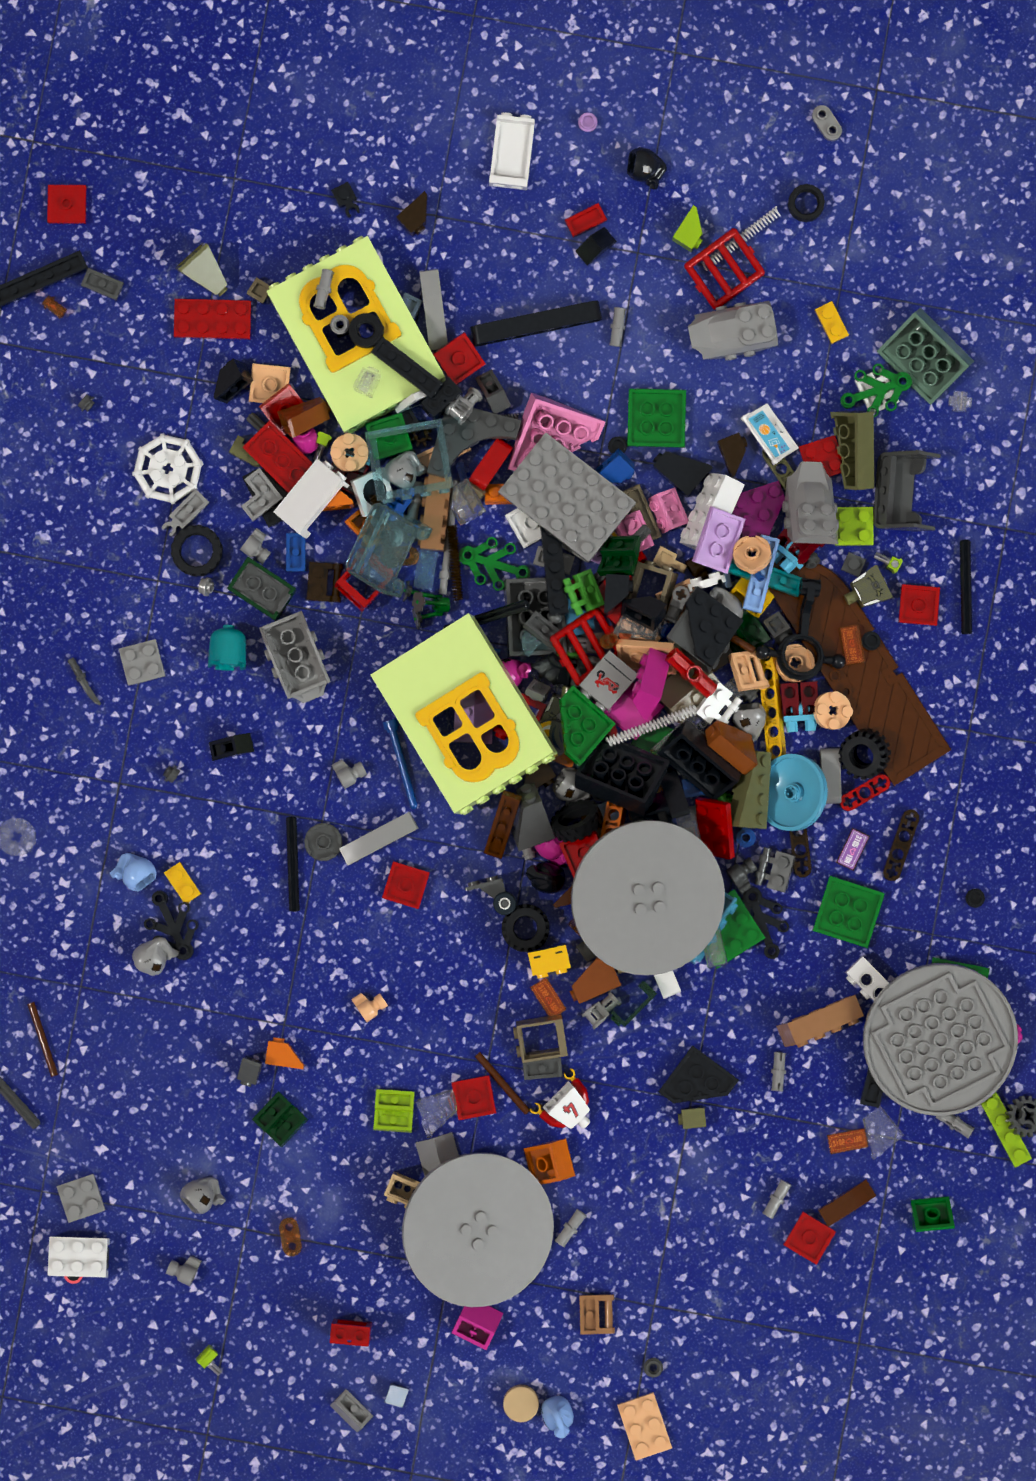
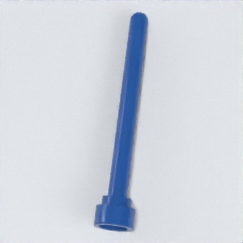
[383,719,418,809]

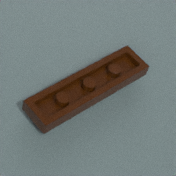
[484,790,522,859]

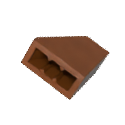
[277,397,331,438]
[705,720,758,775]
[569,957,621,1004]

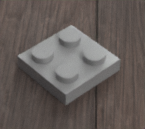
[119,639,166,686]
[56,1174,106,1223]

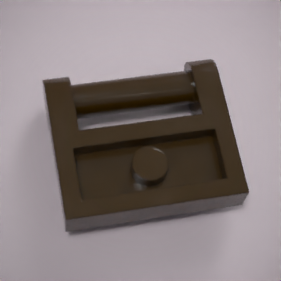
[307,562,344,603]

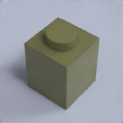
[678,1107,706,1129]

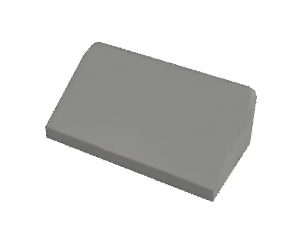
[330,1389,373,1432]

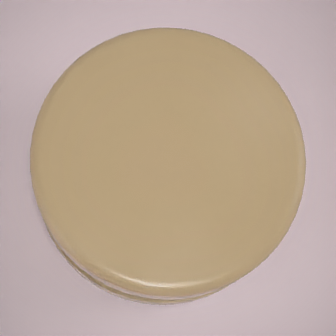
[503,1385,539,1422]

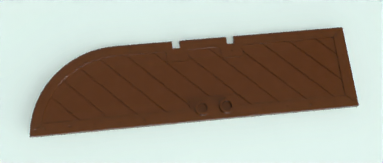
[768,558,951,786]

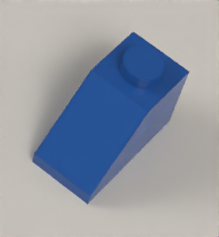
[595,448,635,483]

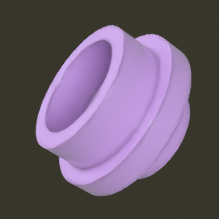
[578,113,597,132]

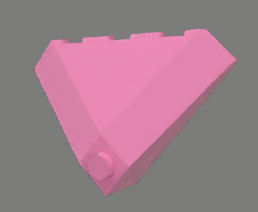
[508,393,605,471]

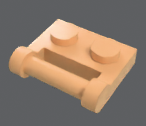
[728,651,770,692]

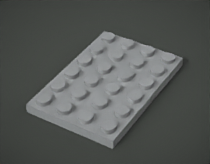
[498,433,636,563]

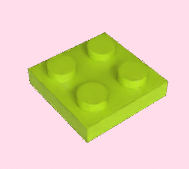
[835,507,874,546]

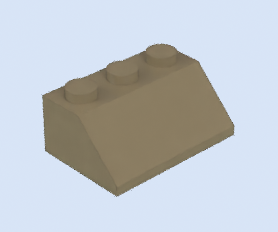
[659,668,722,724]

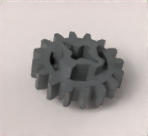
[1005,1096,1036,1137]

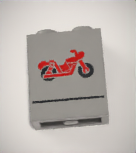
[579,650,638,713]

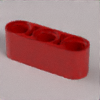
[468,439,514,491]

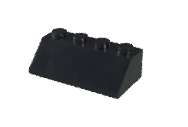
[657,720,741,800]

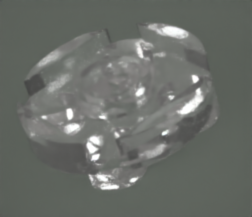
[0,818,36,856]

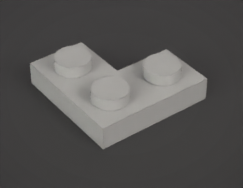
[241,468,283,522]

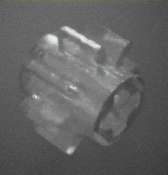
[948,391,972,412]

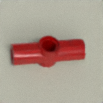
[665,647,718,698]

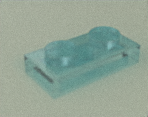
[413,549,438,590]

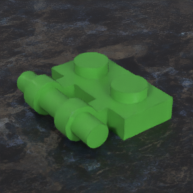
[563,569,604,616]

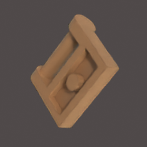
[579,1294,615,1335]

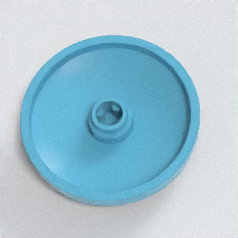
[767,754,828,831]

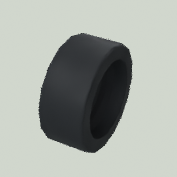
[788,184,825,222]

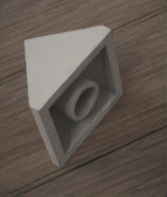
[415,1132,459,1176]

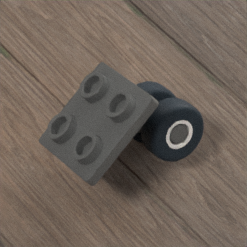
[465,875,516,915]

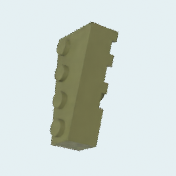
[830,411,874,490]
[730,751,772,829]

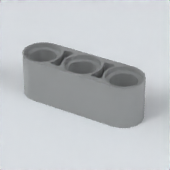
[820,748,842,804]

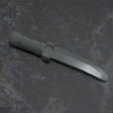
[67,657,101,705]

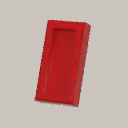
[564,203,607,238]

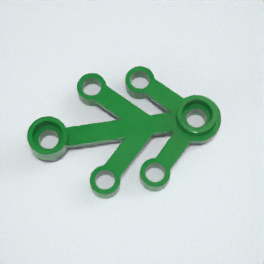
[840,364,912,418]
[459,537,530,591]

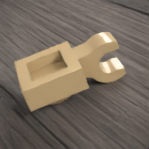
[653,546,687,574]

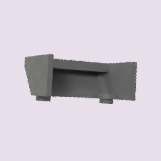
[873,450,941,532]

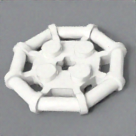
[132,433,204,504]

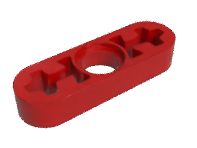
[839,774,890,811]

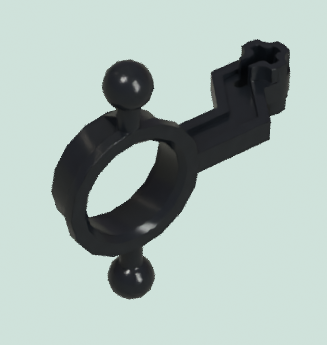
[755,578,846,681]

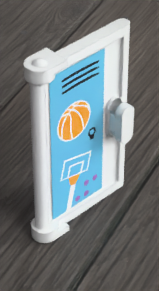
[741,403,799,465]

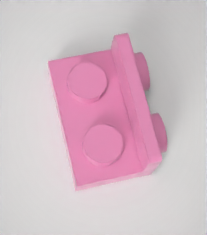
[648,487,689,534]
[615,510,654,552]

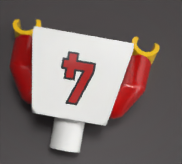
[530,1068,590,1129]

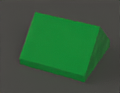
[911,1196,955,1232]

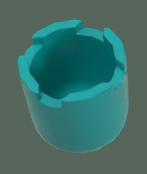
[208,625,246,671]

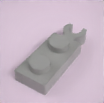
[162,489,210,537]

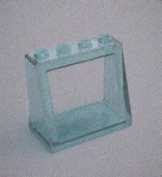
[365,419,454,504]

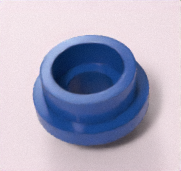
[736,828,756,847]

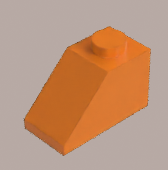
[265,1037,305,1069]

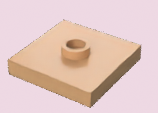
[249,363,291,403]

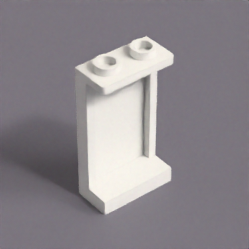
[489,113,535,190]
[273,459,350,539]

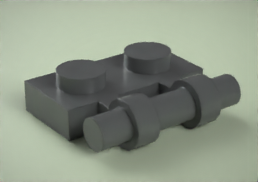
[754,847,796,893]

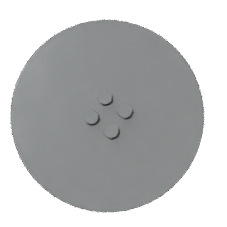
[571,820,725,975]
[863,963,1018,1116]
[402,1153,554,1307]

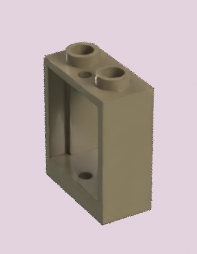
[628,560,678,613]
[513,1014,568,1063]

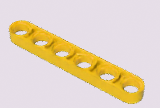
[760,647,786,759]

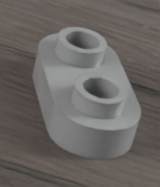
[812,105,842,141]

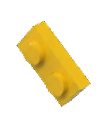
[814,301,849,344]
[164,862,201,903]

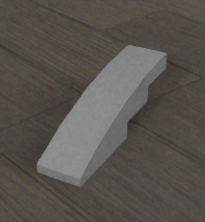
[419,269,448,350]
[339,812,419,865]

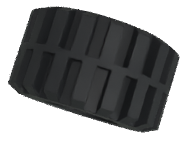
[838,728,891,780]
[502,904,550,952]

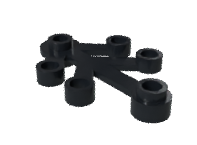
[743,887,789,959]
[144,890,199,960]

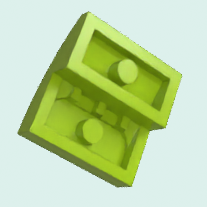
[373,1089,415,1133]

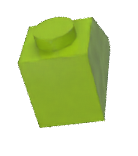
[672,205,703,252]

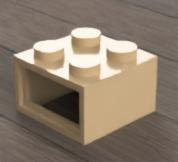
[384,1171,420,1208]

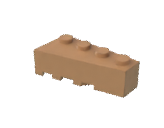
[418,474,452,552]
[776,995,864,1048]

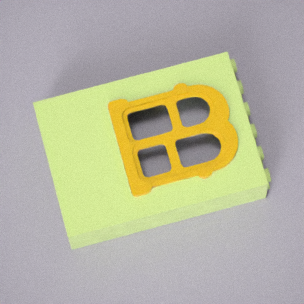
[266,236,446,434]
[371,613,558,815]

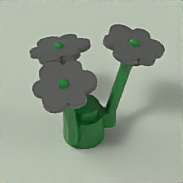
[402,580,450,629]

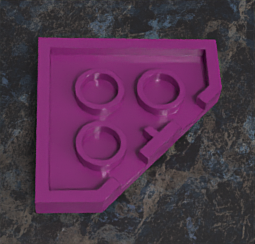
[732,481,785,539]

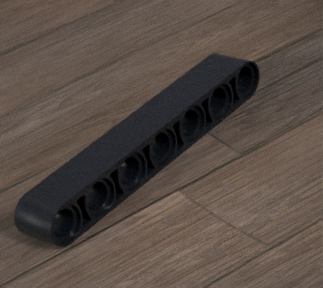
[470,300,602,347]

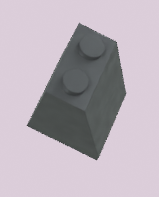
[667,610,730,673]
[511,783,555,851]

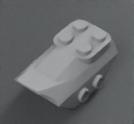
[688,301,778,361]
[782,461,839,544]
[259,611,331,703]

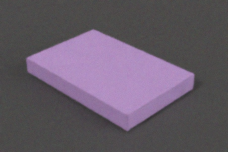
[692,506,746,574]

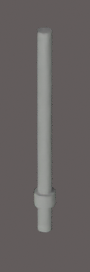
[439,480,460,595]

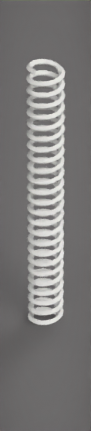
[702,206,781,271]
[606,704,697,747]

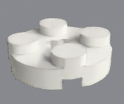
[687,571,726,592]

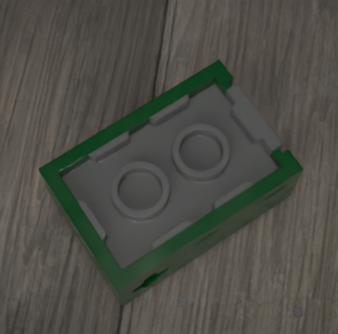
[227,557,297,621]

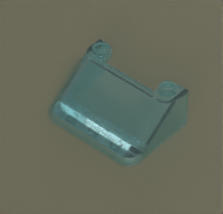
[346,503,433,598]

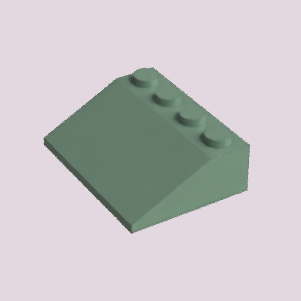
[877,307,974,405]

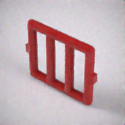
[684,228,765,310]
[550,607,618,686]

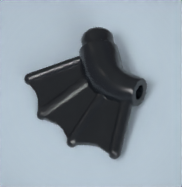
[531,652,577,686]

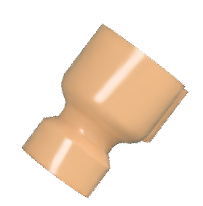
[351,993,388,1022]

